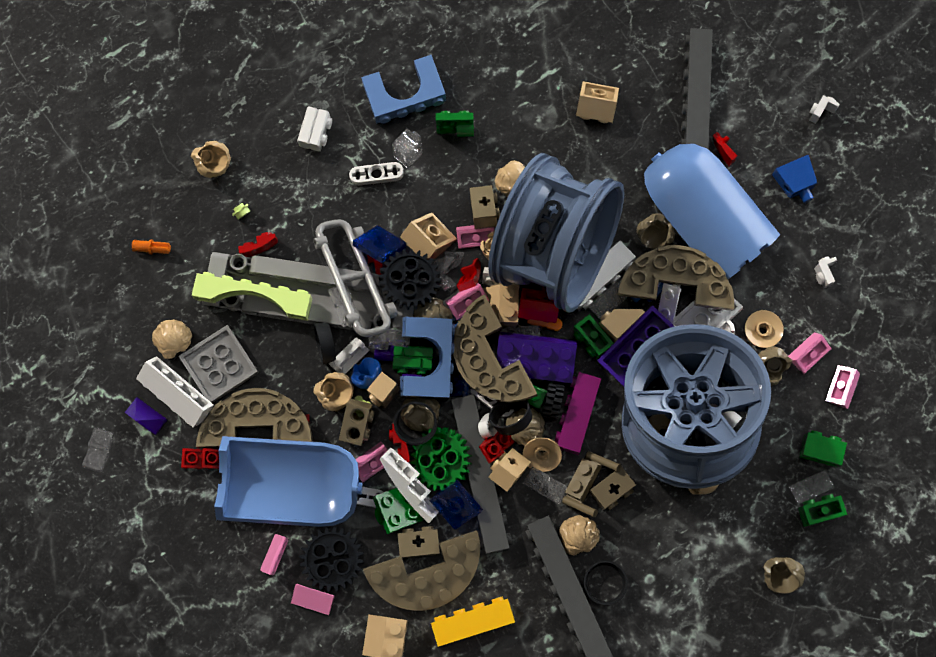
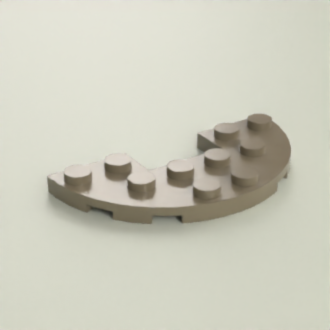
[617,245,734,311]
[453,294,538,402]
[196,388,313,448]
[363,530,480,611]

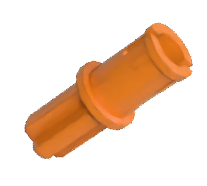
[132,239,171,254]

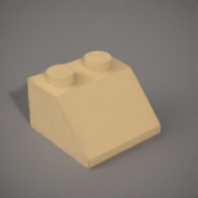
[576,81,619,123]
[400,213,457,260]
[483,284,519,327]
[598,309,645,343]
[362,615,408,657]

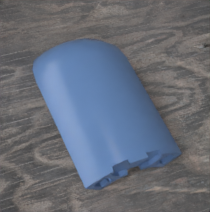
[644,144,780,279]
[215,436,363,527]

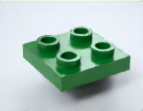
[436,111,474,137]
[373,488,424,534]

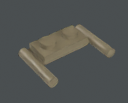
[562,451,622,517]

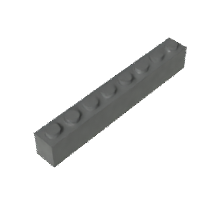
[680,28,713,149]
[451,394,512,555]
[525,515,613,657]

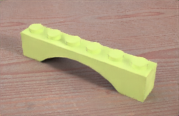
[192,272,312,321]

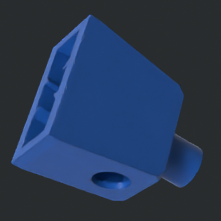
[772,155,817,203]

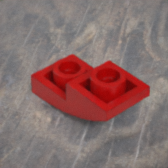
[238,232,278,257]
[389,424,411,464]
[479,432,515,463]
[181,448,219,469]

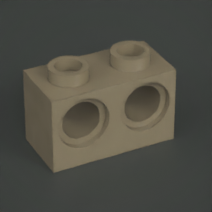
[339,399,375,446]

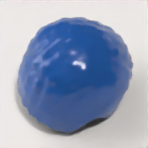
[351,357,382,389]

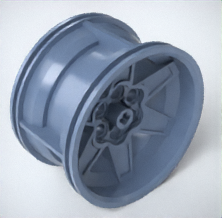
[488,153,624,313]
[622,324,771,489]

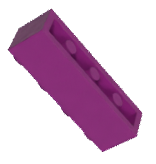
[554,372,601,455]

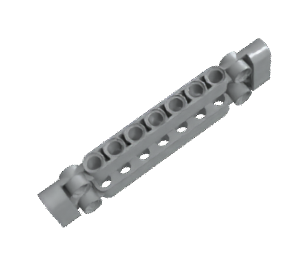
[202,252,414,335]

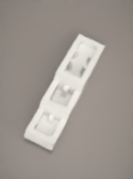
[380,447,441,523]

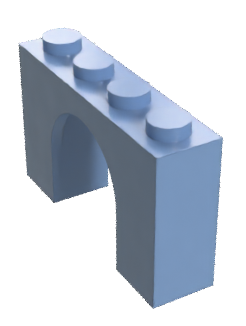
[361,55,446,124]
[400,317,455,398]

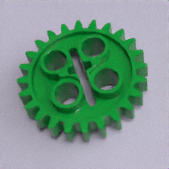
[410,427,472,491]

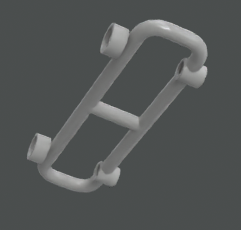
[314,219,397,337]

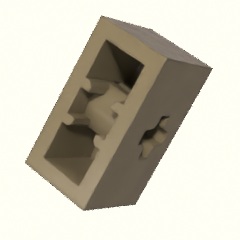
[470,185,500,229]
[589,467,636,510]
[398,526,440,558]

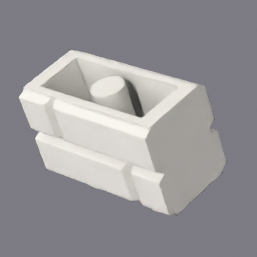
[297,106,332,151]

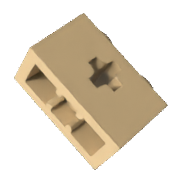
[367,372,399,408]
[488,448,531,492]

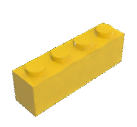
[431,596,515,647]

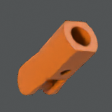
[527,318,562,331]

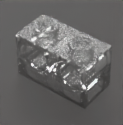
[392,129,423,168]

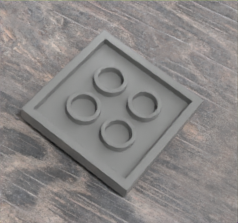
[179,325,259,403]

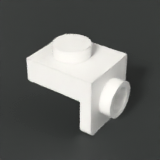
[809,95,840,124]
[814,256,837,288]

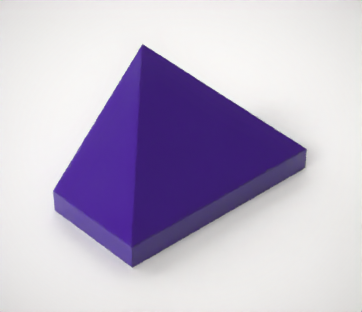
[125,397,168,435]

